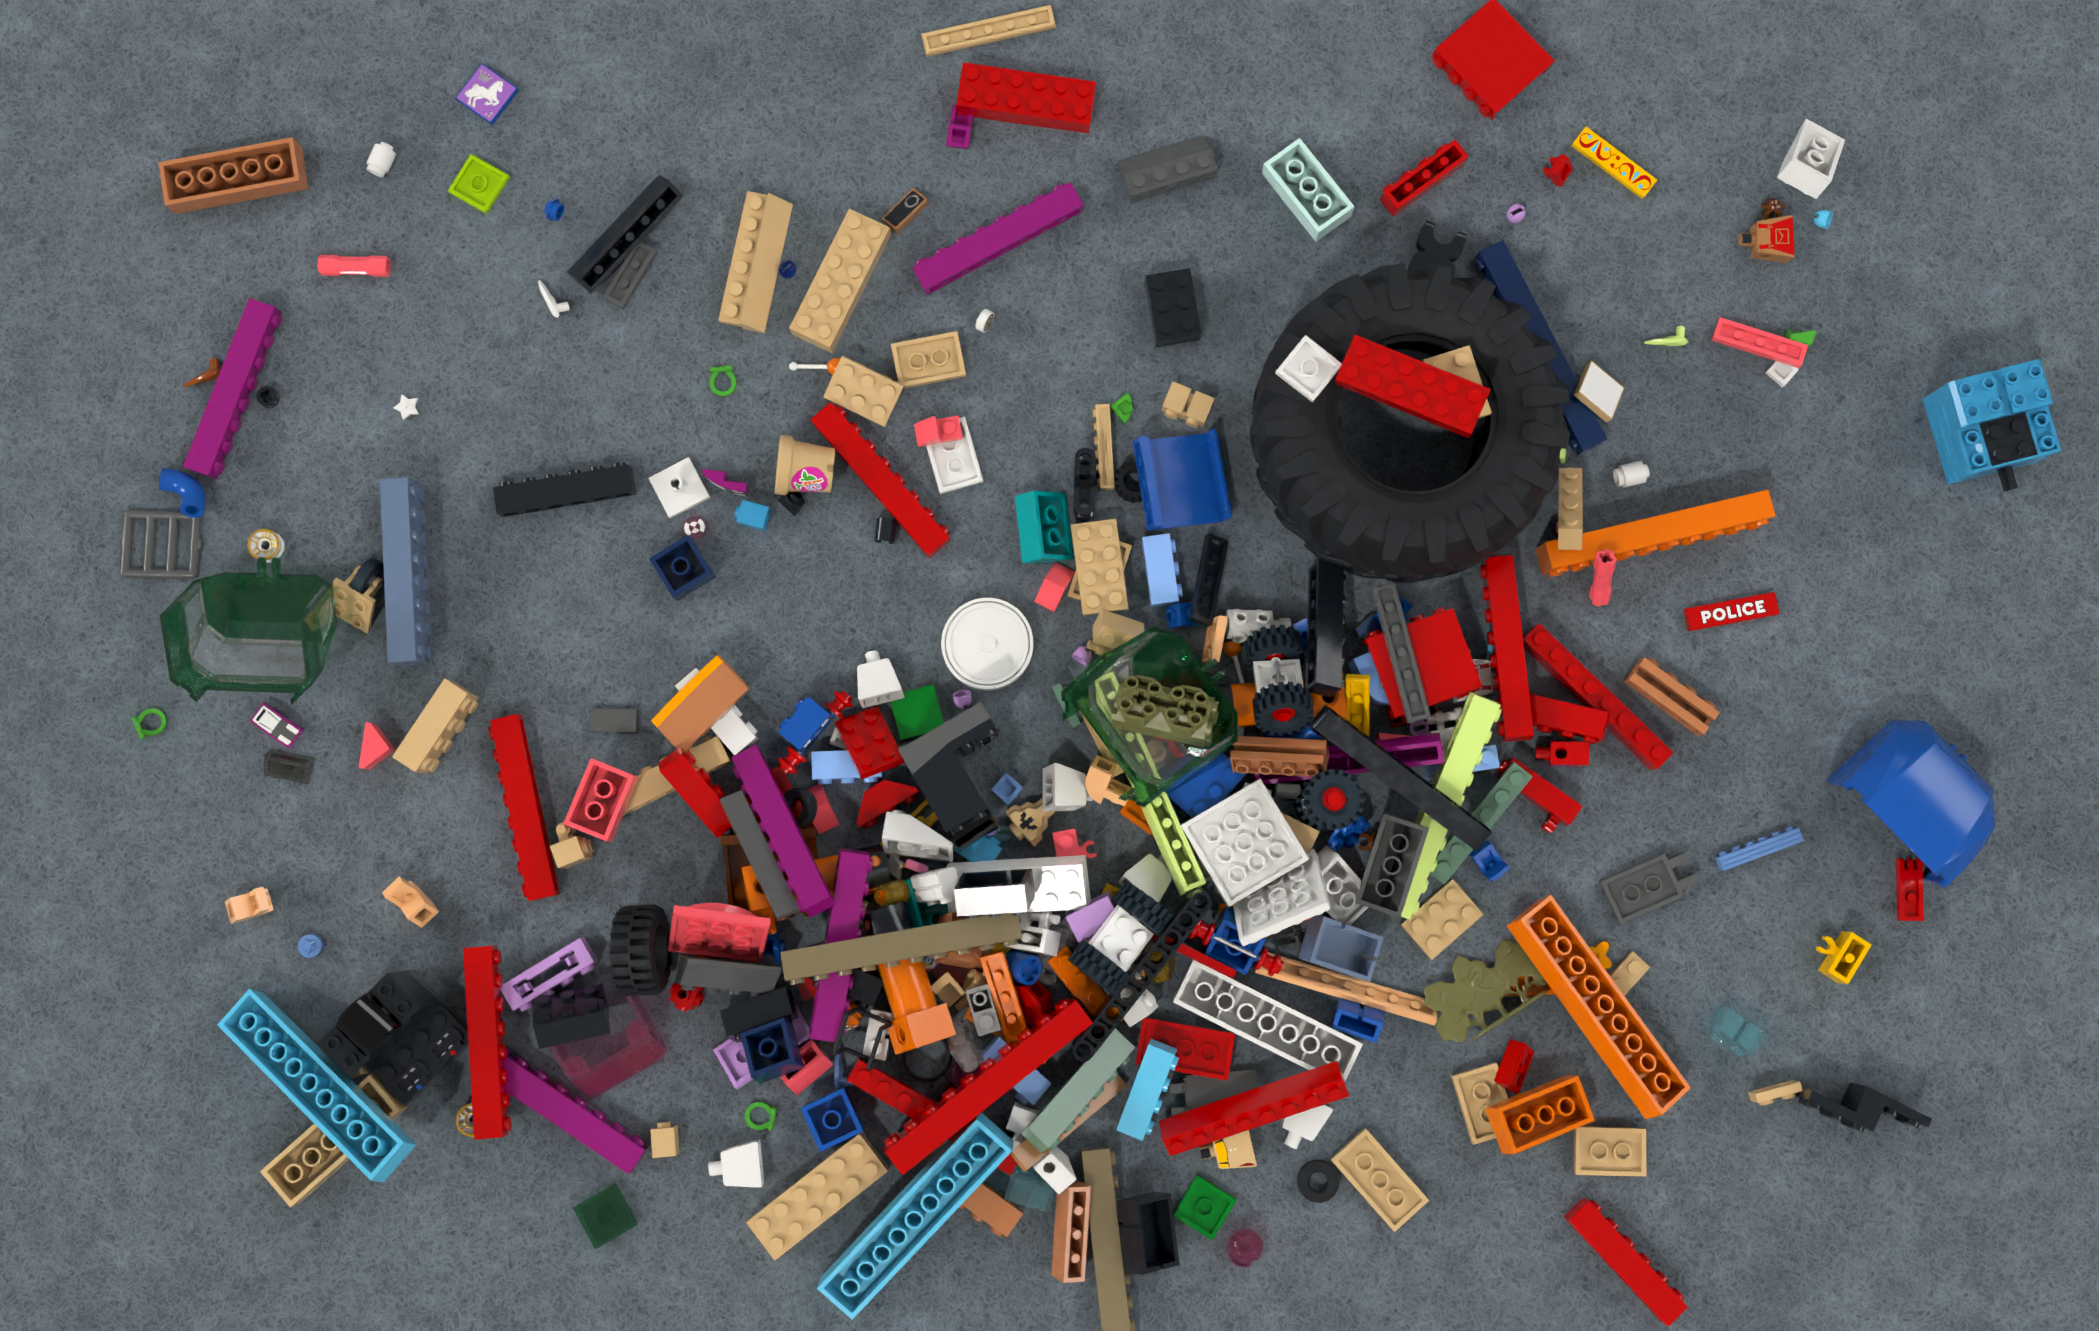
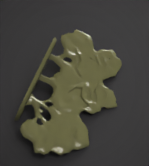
[1424,939,1549,1043]

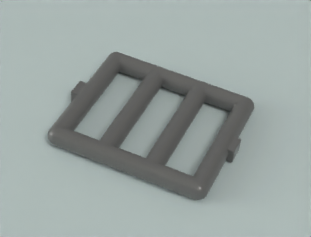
[118,510,203,579]

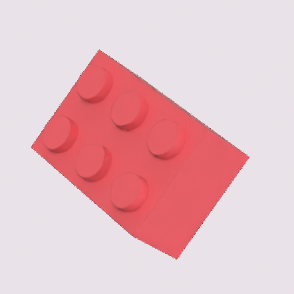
[563,758,639,842]

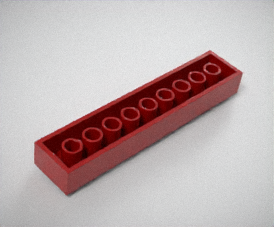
[883,998,1093,1175]

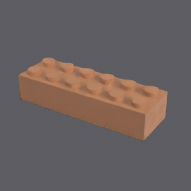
[158,137,309,214]

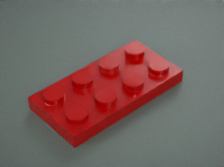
[1135,1017,1236,1081]

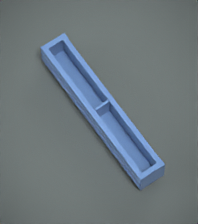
[1715,826,1804,871]

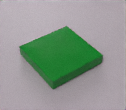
[890,684,944,741]
[1173,1174,1237,1241]

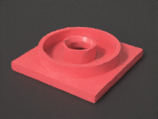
[668,903,771,963]

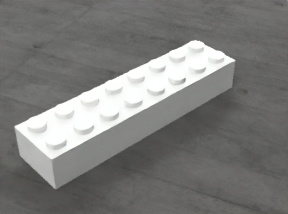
[1171,959,1363,1081]

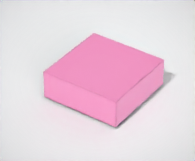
[904,859,930,873]

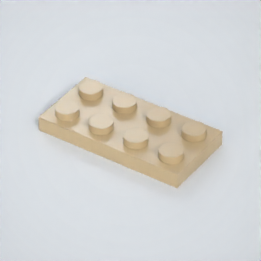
[1071,519,1129,616]
[1330,1128,1429,1232]

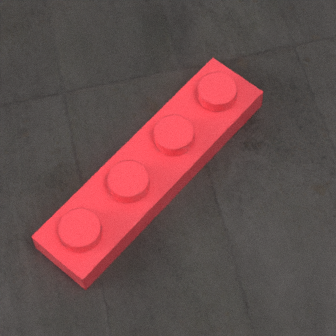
[1711,317,1808,368]

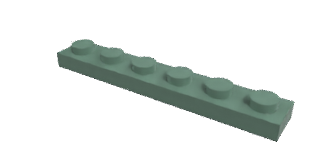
[1430,761,1533,885]

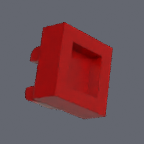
[1543,154,1573,187]

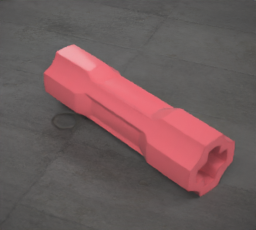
[317,255,391,277]
[1589,549,1617,607]

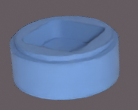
[298,934,324,958]

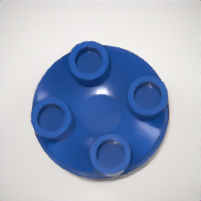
[1328,816,1370,851]

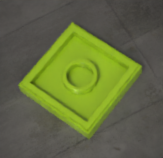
[448,154,510,214]

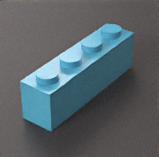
[1116,1039,1179,1141]

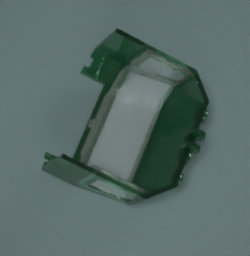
[160,557,337,705]
[1061,626,1238,807]

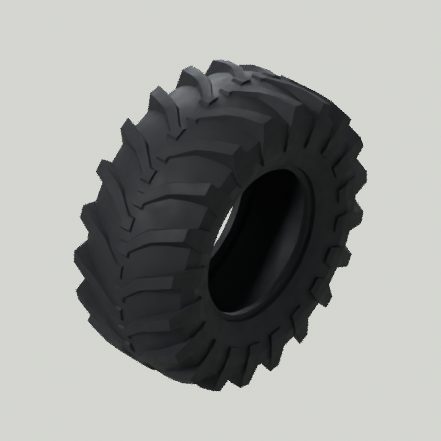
[1250,263,1570,583]

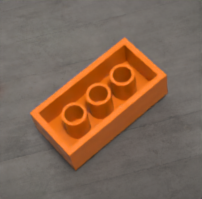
[1485,1075,1595,1155]

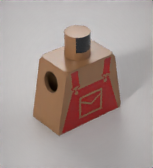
[1738,215,1795,263]

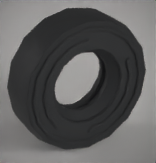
[783,788,817,829]
[1297,1160,1339,1203]

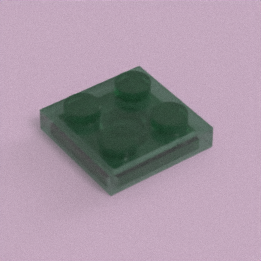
[573,1183,638,1249]

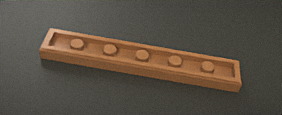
[1010,1075,1127,1172]

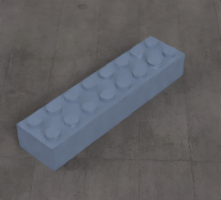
[380,477,432,667]

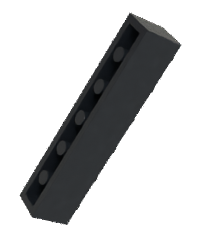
[567,175,683,293]
[493,462,636,517]
[1306,559,1346,697]

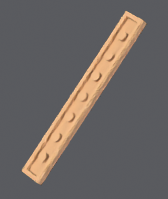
[1255,950,1438,1026]

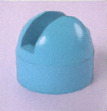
[1813,210,1833,229]

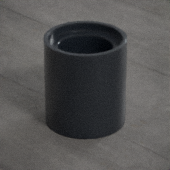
[874,518,897,544]

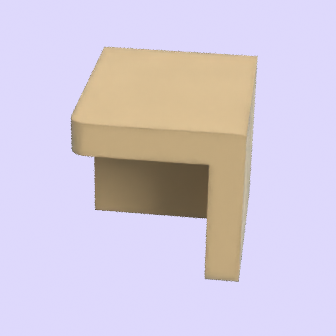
[931,971,966,1007]

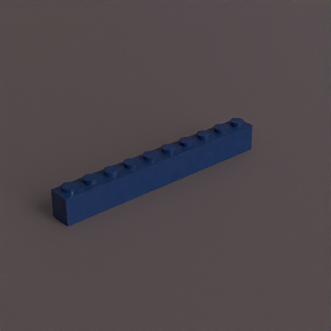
[1475,240,1607,455]

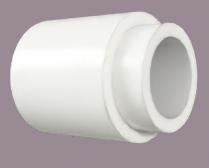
[366,142,396,178]
[1613,461,1649,488]

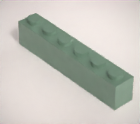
[1021,1028,1135,1153]

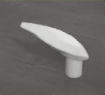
[538,280,570,318]

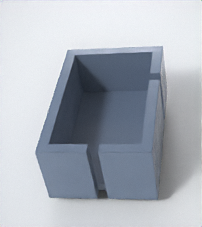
[1298,915,1384,982]

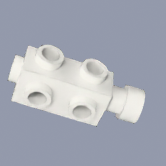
[1225,609,1291,643]

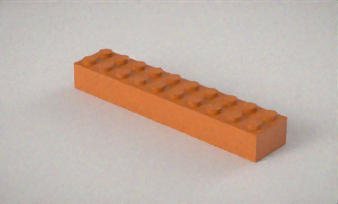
[1535,490,1776,578]
[1506,895,1691,1119]

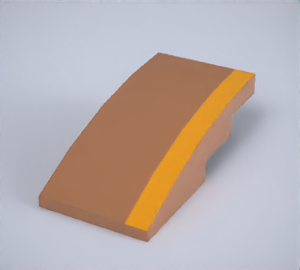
[651,655,750,752]

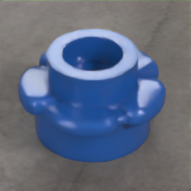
[544,199,565,221]

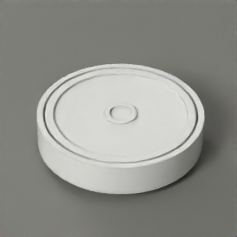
[941,598,1033,691]

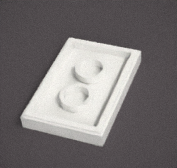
[926,417,984,494]

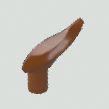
[183,358,221,387]

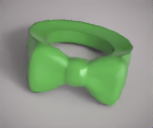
[709,365,737,397]
[132,708,167,739]
[745,1102,777,1131]

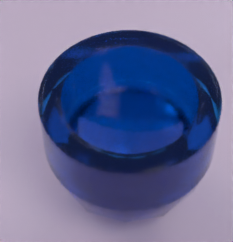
[778,260,797,279]

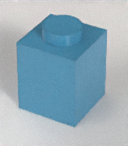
[734,500,772,532]

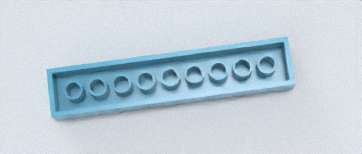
[217,988,417,1182]
[817,1112,1014,1320]

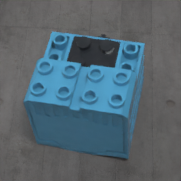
[1922,359,2062,492]

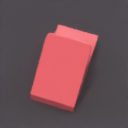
[914,415,963,447]

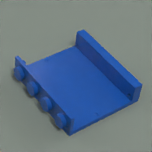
[1132,429,1232,531]

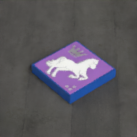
[455,63,519,126]

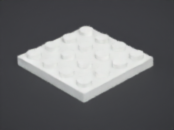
[1181,779,1309,907]
[1233,849,1331,946]

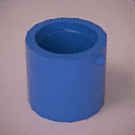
[1005,949,1042,985]

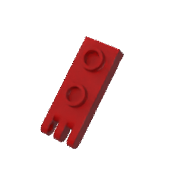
[1896,858,1924,921]

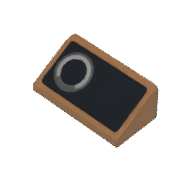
[882,188,929,235]

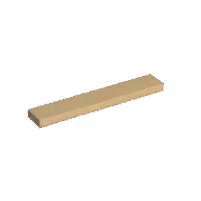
[921,5,1056,57]

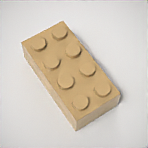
[392,678,479,774]

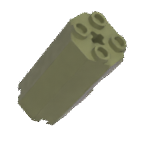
[1112,675,1219,748]

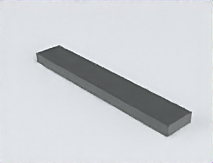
[1371,582,1431,724]
[720,790,799,921]

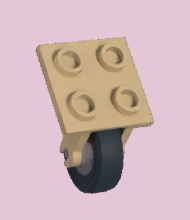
[329,558,384,634]

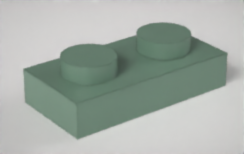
[1052,683,1083,729]

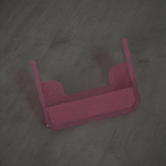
[550,996,667,1098]

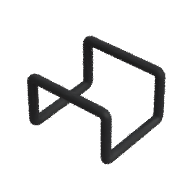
[832,1007,893,1070]

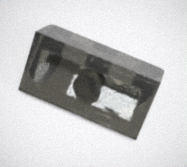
[264,749,315,784]

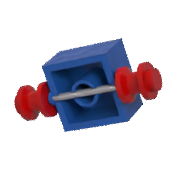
[778,690,853,775]
[1188,906,1284,977]

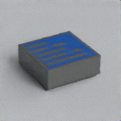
[1354,615,1383,641]

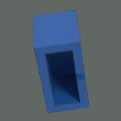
[1331,998,1385,1043]

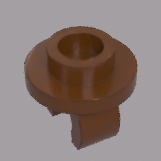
[1761,199,1785,220]
[1359,832,1378,853]

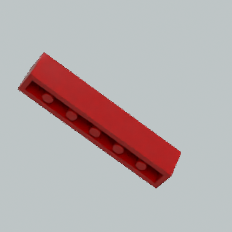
[1564,1198,1688,1327]

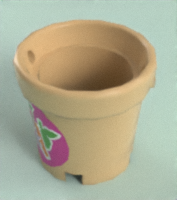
[774,435,835,495]

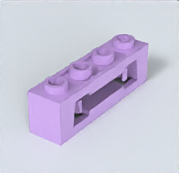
[500,937,598,1012]

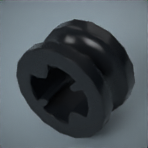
[256,386,280,408]

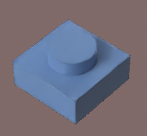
[991,773,1023,805]

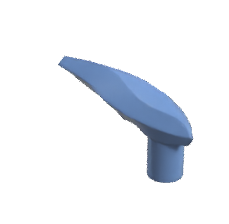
[834,1043,853,1088]

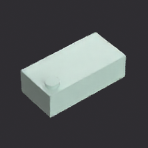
[1262,138,1354,242]

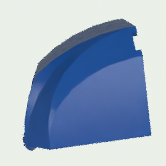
[1826,720,1996,888]

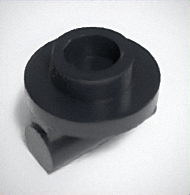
[778,492,805,516]

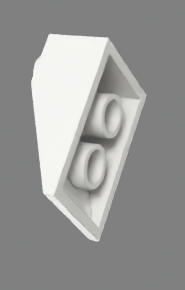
[1777,119,1845,199]
[882,810,953,862]
[1317,846,1368,925]

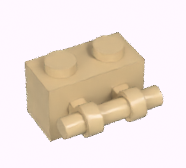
[1086,609,1145,662]
[550,822,595,869]

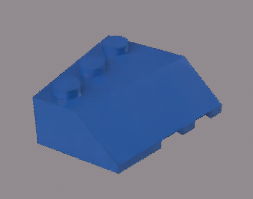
[1158,745,1247,819]

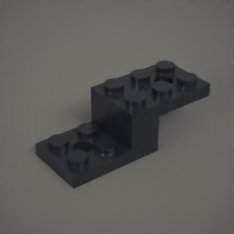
[1795,1082,1932,1133]

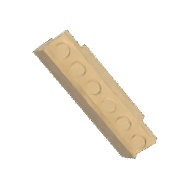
[718,191,793,333]

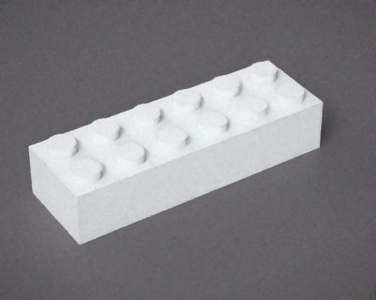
[946,855,1091,913]

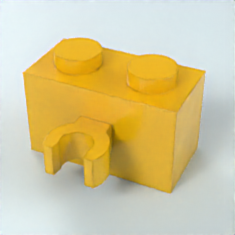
[1815,931,1872,984]

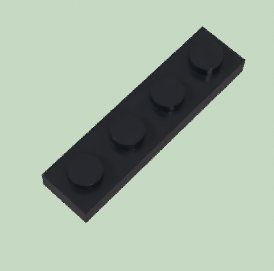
[1188,533,1229,627]

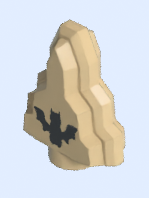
[1005,798,1055,847]

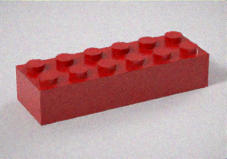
[956,62,1096,134]
[1335,335,1491,438]

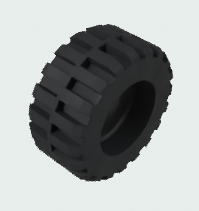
[609,904,672,996]

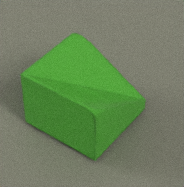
[1785,328,1816,347]

